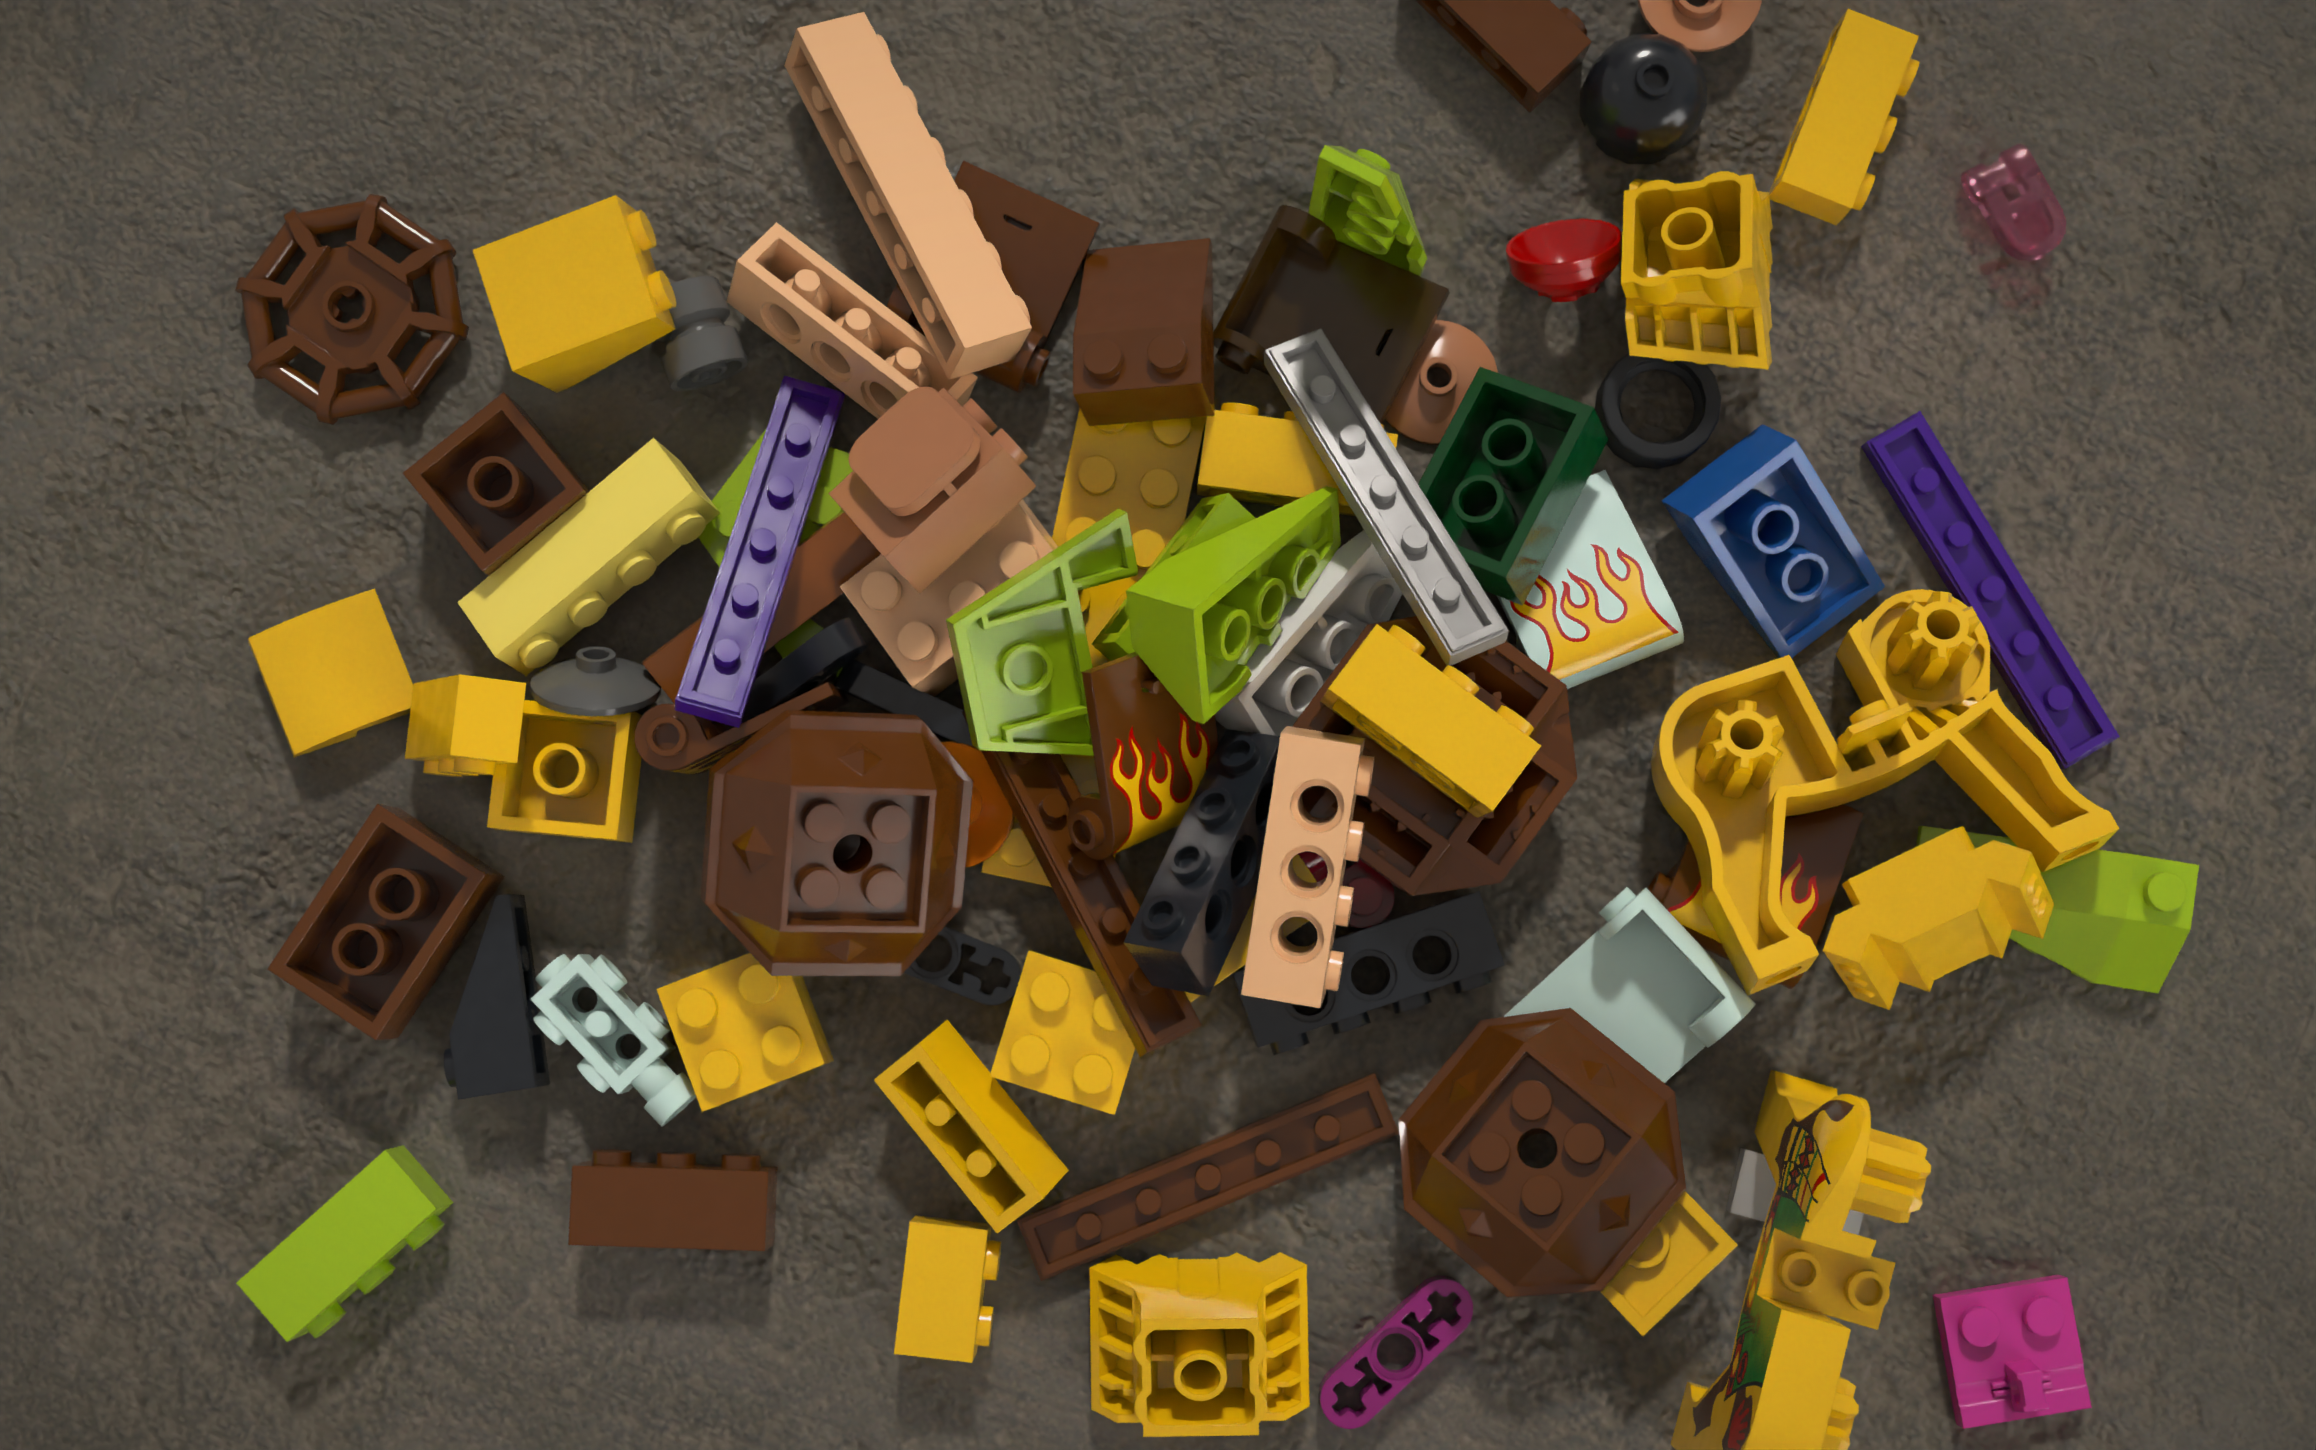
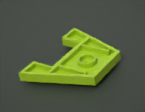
[946,508,1138,756]

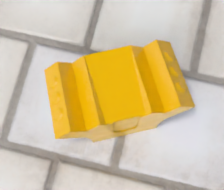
[1621,171,1773,370]
[1823,826,2054,1010]
[1089,1252,1310,1437]

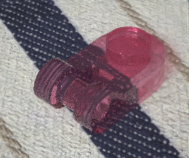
[1961,144,2066,261]

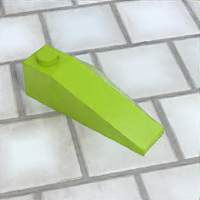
[1308,145,1428,277]
[1126,486,1341,724]
[1916,826,2199,993]

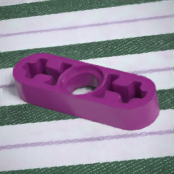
[1318,1275,1473,1429]

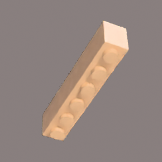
[784,12,1032,380]

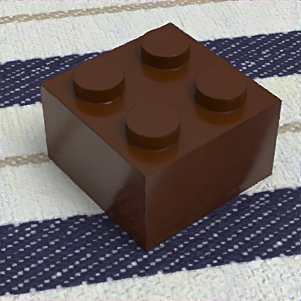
[403,392,590,575]

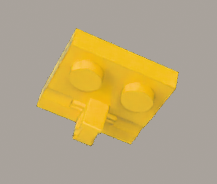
[1601,1191,1738,1337]

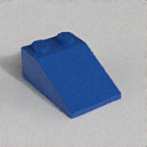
[1662,424,1885,658]

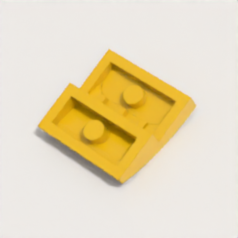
[248,588,413,757]

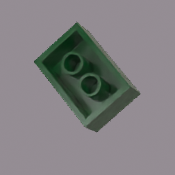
[1418,367,1608,606]

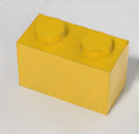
[894,1215,1001,1363]

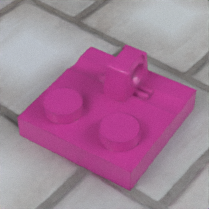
[1933,1275,2092,1429]

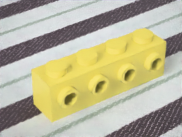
[457,437,720,676]

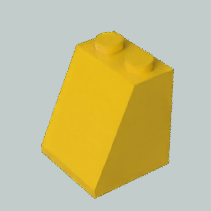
[473,195,676,393]

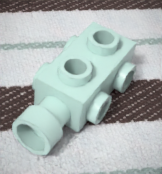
[531,954,696,1127]

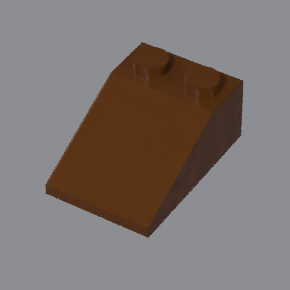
[1073,238,1215,426]

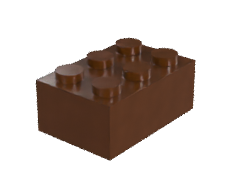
[267,804,505,1040]

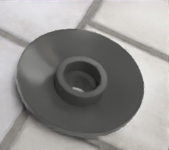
[530,647,662,716]

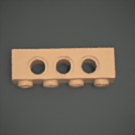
[727,222,978,419]
[1241,726,1374,1008]

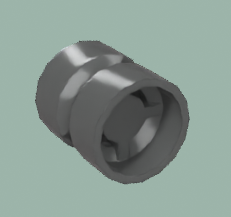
[656,276,748,391]

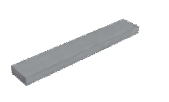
[1264,328,1509,666]

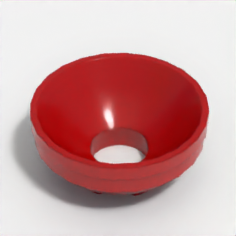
[1506,219,1622,302]

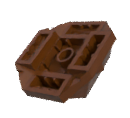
[1292,616,1577,896]
[700,710,973,976]
[1399,1008,1686,1298]

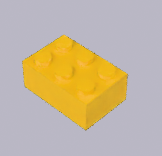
[1320,624,1541,818]

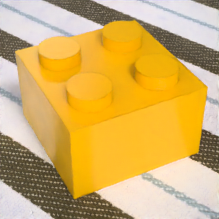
[487,700,642,843]
[990,950,1135,1115]
[656,953,834,1112]

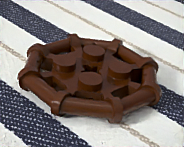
[235,194,469,425]

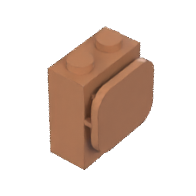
[828,387,1036,594]

